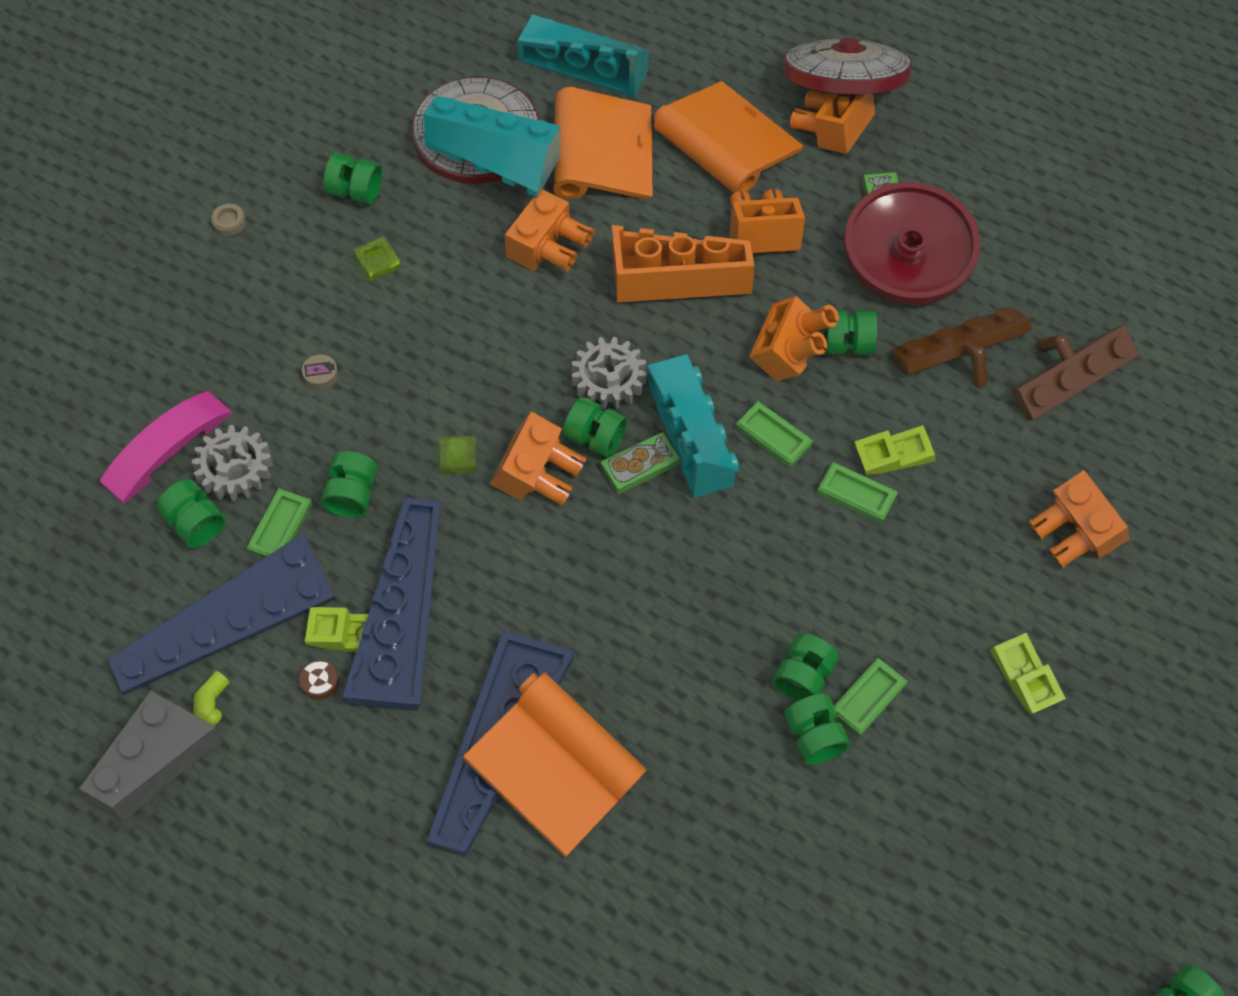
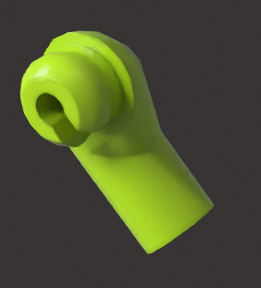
[193,671,230,726]

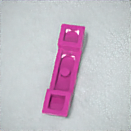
[99,391,232,504]

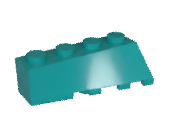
[517,14,649,98]
[424,95,561,197]
[647,354,739,498]

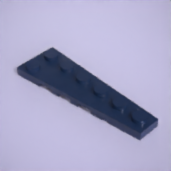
[343,497,441,710]
[108,534,335,695]
[427,631,574,857]

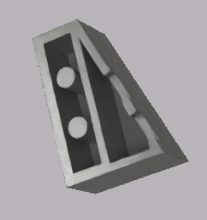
[79,691,223,822]

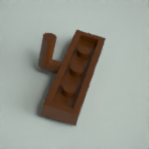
[891,307,1031,387]
[1011,325,1139,421]

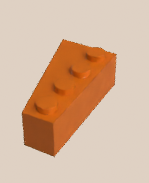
[612,225,754,302]

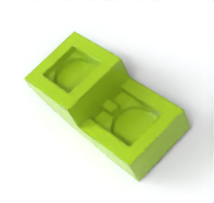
[855,425,936,475]
[305,607,369,652]
[989,633,1066,715]

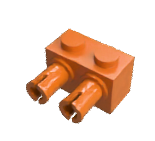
[790,89,875,154]
[505,189,595,272]
[729,189,805,254]
[749,296,839,381]
[489,411,586,506]
[1028,470,1130,569]

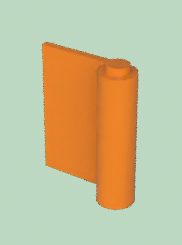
[654,81,804,197]
[553,87,653,199]
[462,672,647,857]

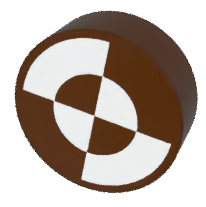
[299,660,339,700]

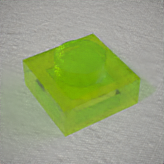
[354,236,401,281]
[439,436,477,474]

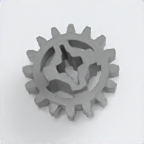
[571,337,647,409]
[192,425,273,501]

